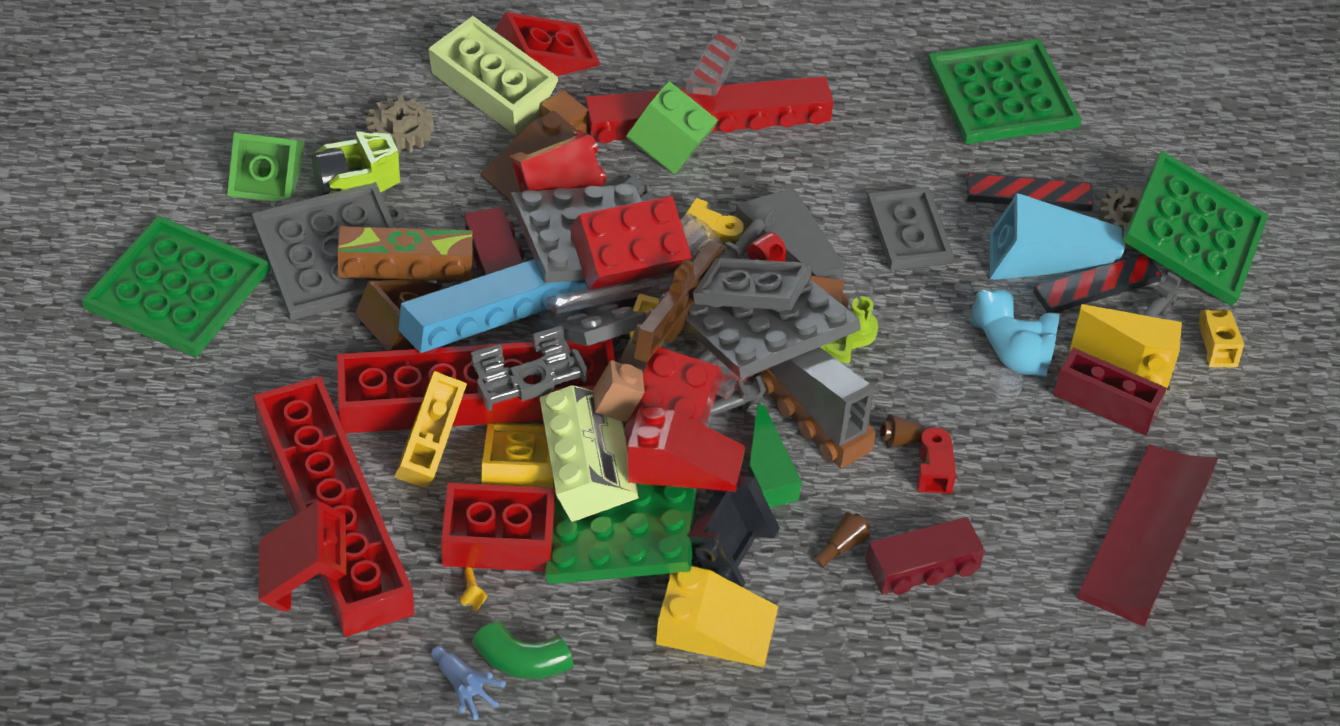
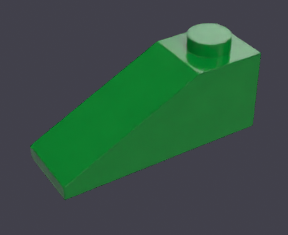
[748,403,802,508]

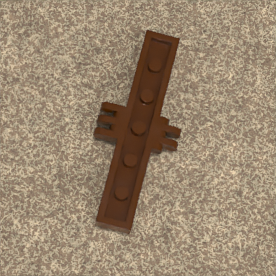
[632,240,722,362]

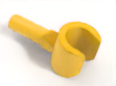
[458,567,488,612]

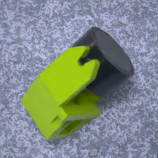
[312,132,400,196]

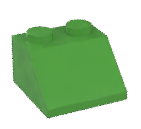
[626,81,718,175]
[227,132,305,204]

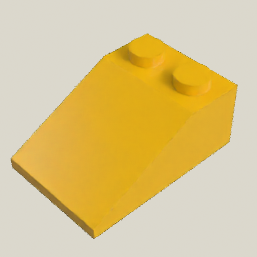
[1070,304,1182,391]
[481,423,554,488]
[656,566,778,667]

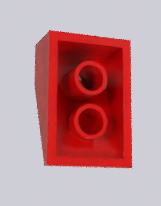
[494,12,601,76]
[628,407,745,491]

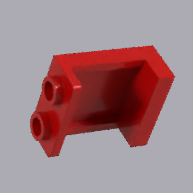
[509,130,607,192]
[258,500,346,612]

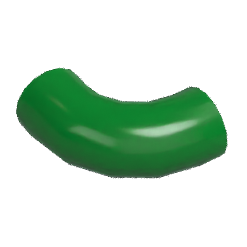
[472,622,574,680]

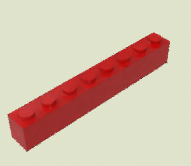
[585,76,834,143]

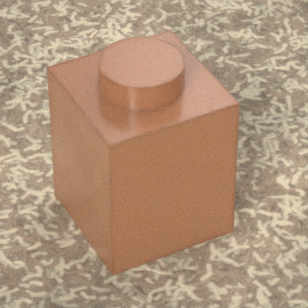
[593,360,645,422]

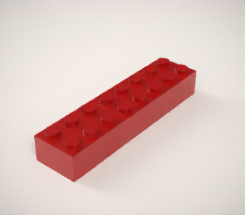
[337,338,615,434]
[253,376,414,637]

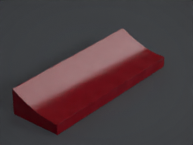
[1077,444,1219,627]

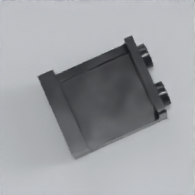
[687,476,780,587]

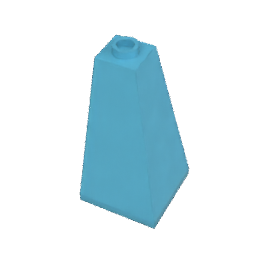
[990,193,1125,280]

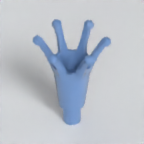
[431,646,506,720]

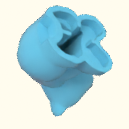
[969,289,1060,378]

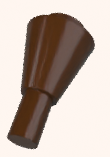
[880,414,943,448]
[813,512,870,568]

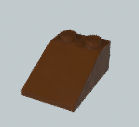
[480,111,577,202]
[355,280,442,351]

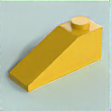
[394,371,467,488]

